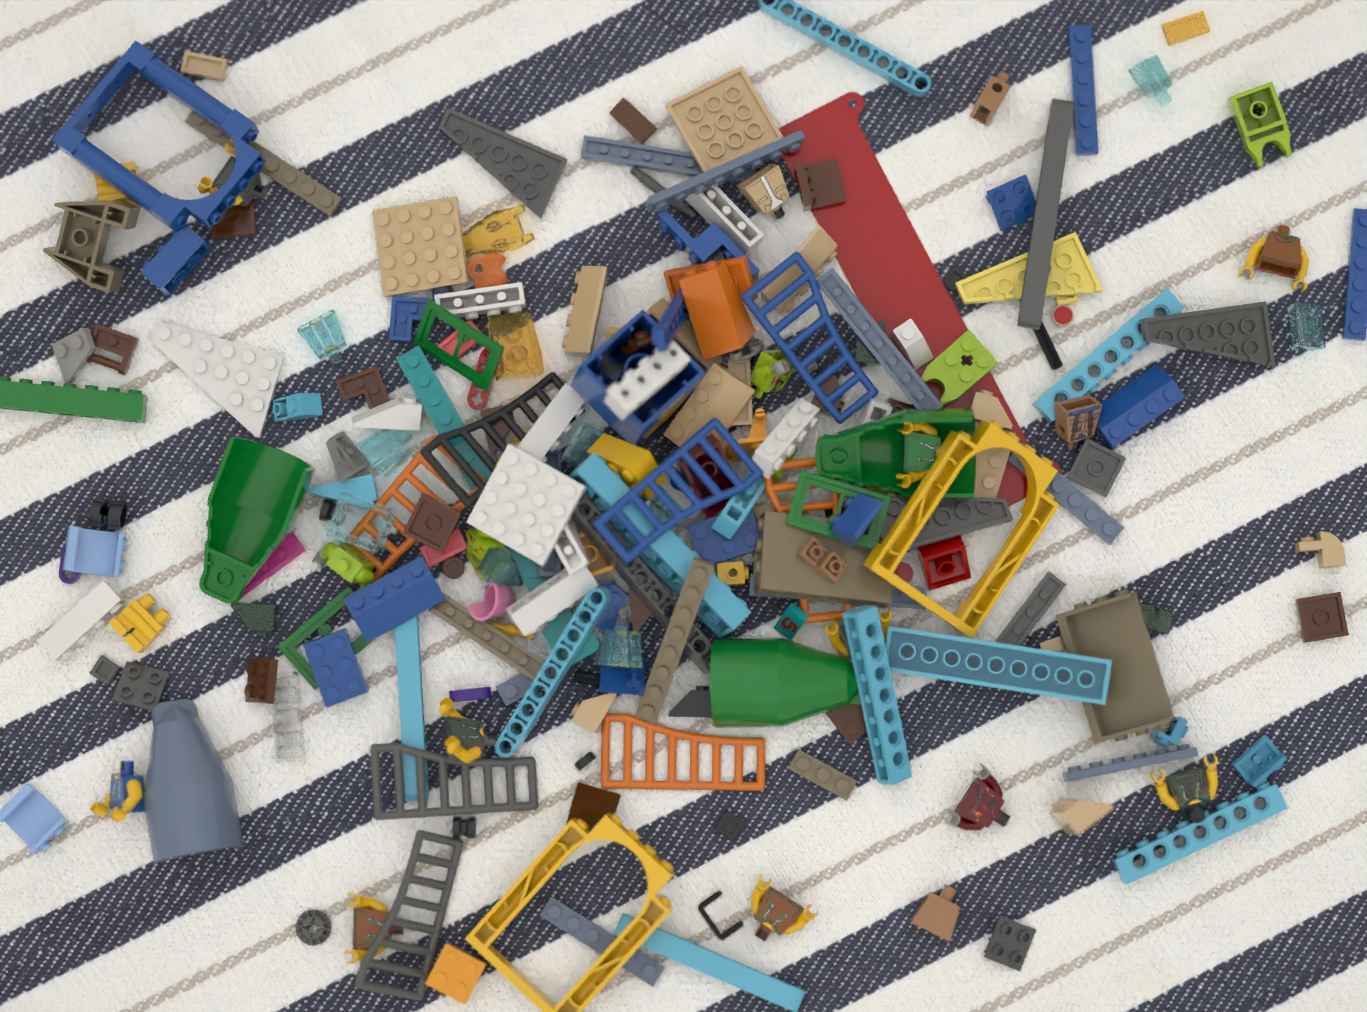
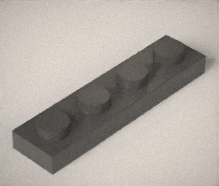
[995,571,1067,646]

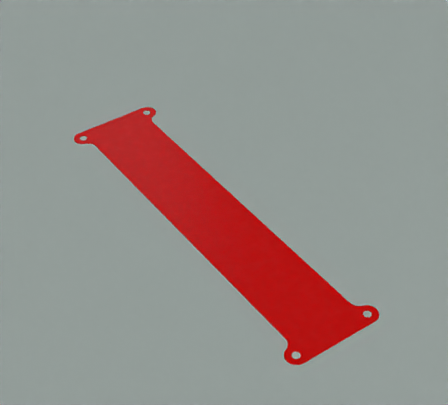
[778,92,1061,506]

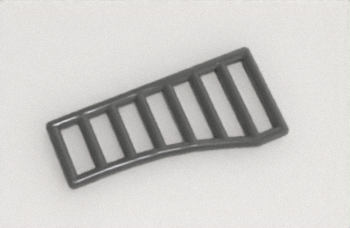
[370,742,538,820]
[355,830,464,1001]

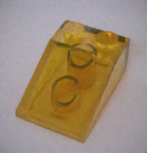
[487,312,545,382]

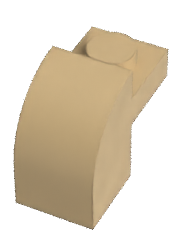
[1294,532,1346,568]

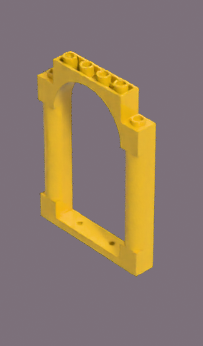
[863,420,1059,638]
[465,813,675,1012]

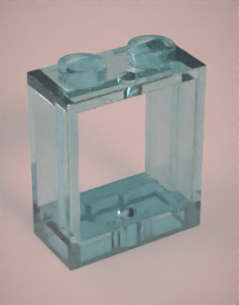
[326,492,395,553]

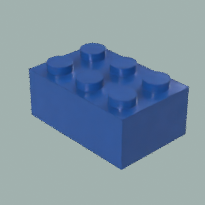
[140,224,212,297]
[687,508,759,565]
[303,628,369,707]

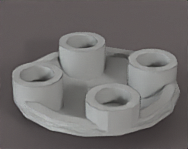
[721,334,764,361]

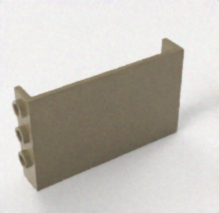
[754,511,895,609]
[1056,589,1176,743]

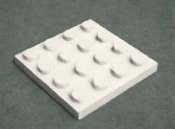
[467,443,586,566]

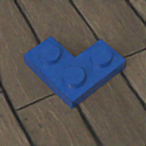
[389,296,435,342]
[584,582,633,643]

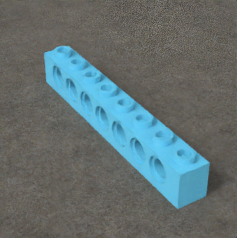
[1032,288,1185,424]
[842,605,912,785]
[1112,782,1288,885]

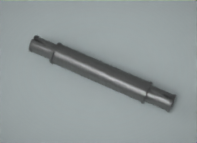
[630,166,697,221]

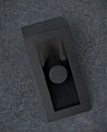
[669,686,712,718]

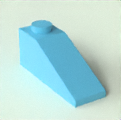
[711,470,765,540]
[307,474,379,509]

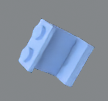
[63,526,127,577]
[0,784,69,854]

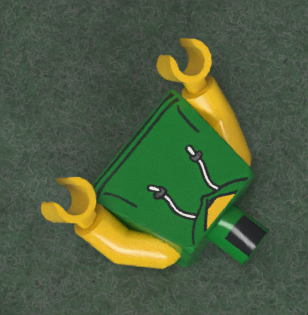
[896,422,942,488]

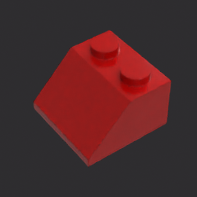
[917,536,971,591]

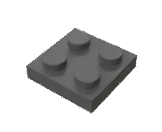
[1066,438,1126,498]

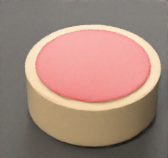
[1051,304,1074,327]

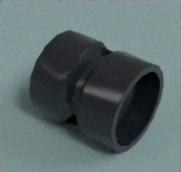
[89,497,127,531]

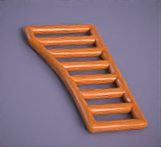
[344,436,487,584]
[763,457,853,624]
[601,713,766,791]

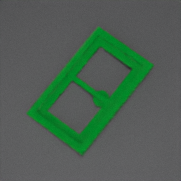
[413,299,505,392]
[786,470,891,550]
[277,586,373,690]

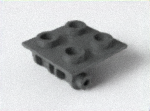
[112,661,169,711]
[983,915,1036,971]

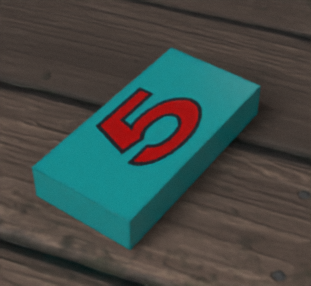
[773,603,809,641]

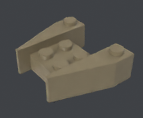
[43,200,141,293]

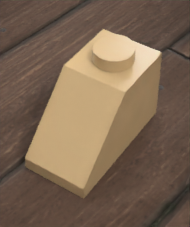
[970,390,1012,431]
[571,693,617,733]

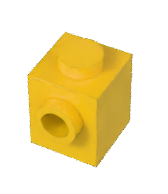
[717,561,749,586]

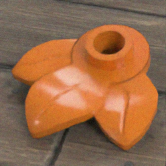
[467,252,508,289]

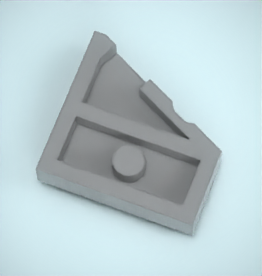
[51,328,96,383]
[326,431,371,483]

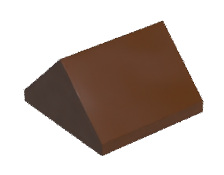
[566,782,621,831]

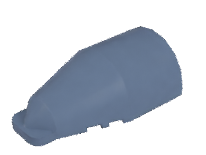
[143,699,244,863]

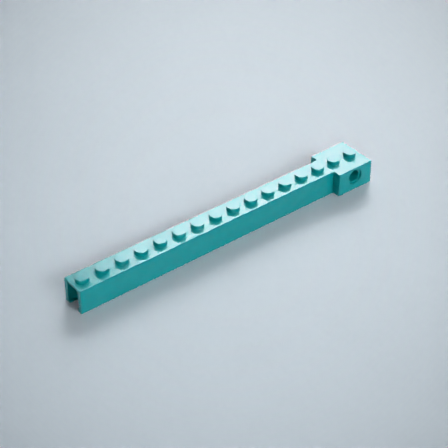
[396,346,603,667]

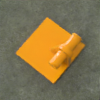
[724,408,768,462]

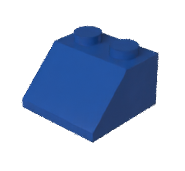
[830,493,883,548]

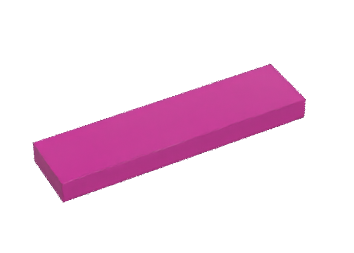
[241,532,307,599]

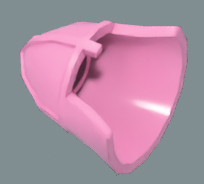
[468,576,516,621]

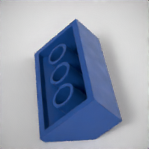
[1096,364,1185,450]
[343,556,446,643]

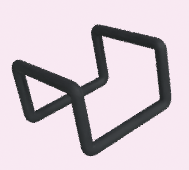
[698,890,744,941]

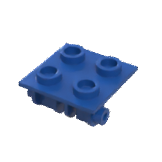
[985,174,1036,231]
[599,650,646,696]

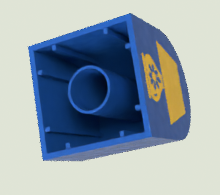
[570,309,706,447]

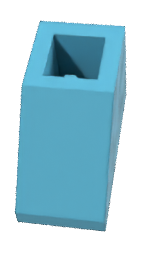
[273,393,322,422]

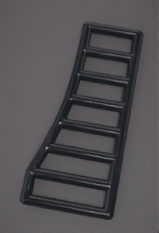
[420,372,585,508]

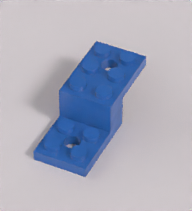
[658,209,759,281]

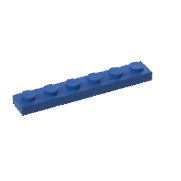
[1068,25,1099,156]
[1342,208,1367,341]
[652,288,689,352]

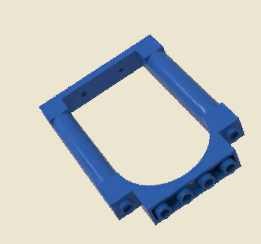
[52,40,265,232]

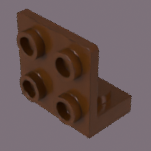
[794,159,846,211]

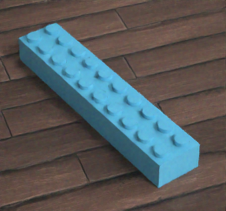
[568,452,751,638]
[885,626,1112,705]

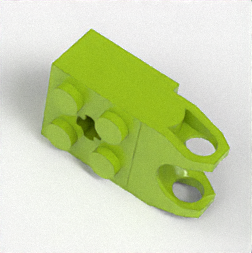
[1227,81,1292,168]
[921,330,998,406]

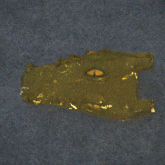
[463,204,536,258]

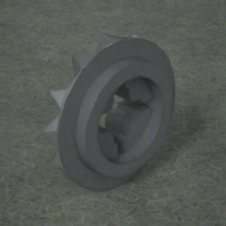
[295,909,332,946]

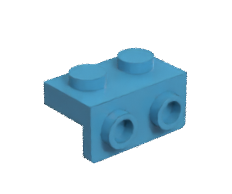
[1150,716,1189,747]
[1231,735,1287,787]

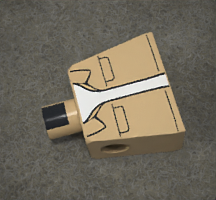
[737,163,789,220]

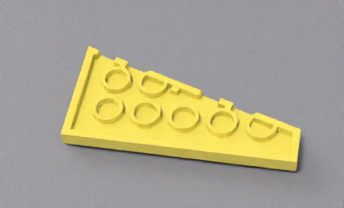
[955,232,1103,304]

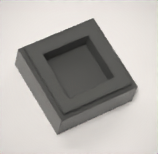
[89,655,121,686]

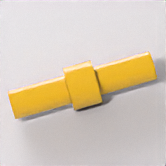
[490,621,535,640]

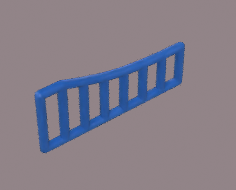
[741,252,878,424]
[594,418,763,563]

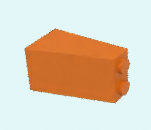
[679,260,756,360]

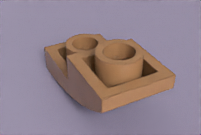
[797,536,848,582]

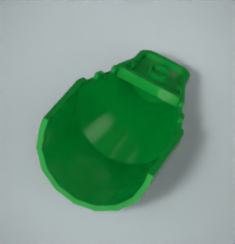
[815,409,976,498]
[199,437,315,604]
[710,638,861,728]

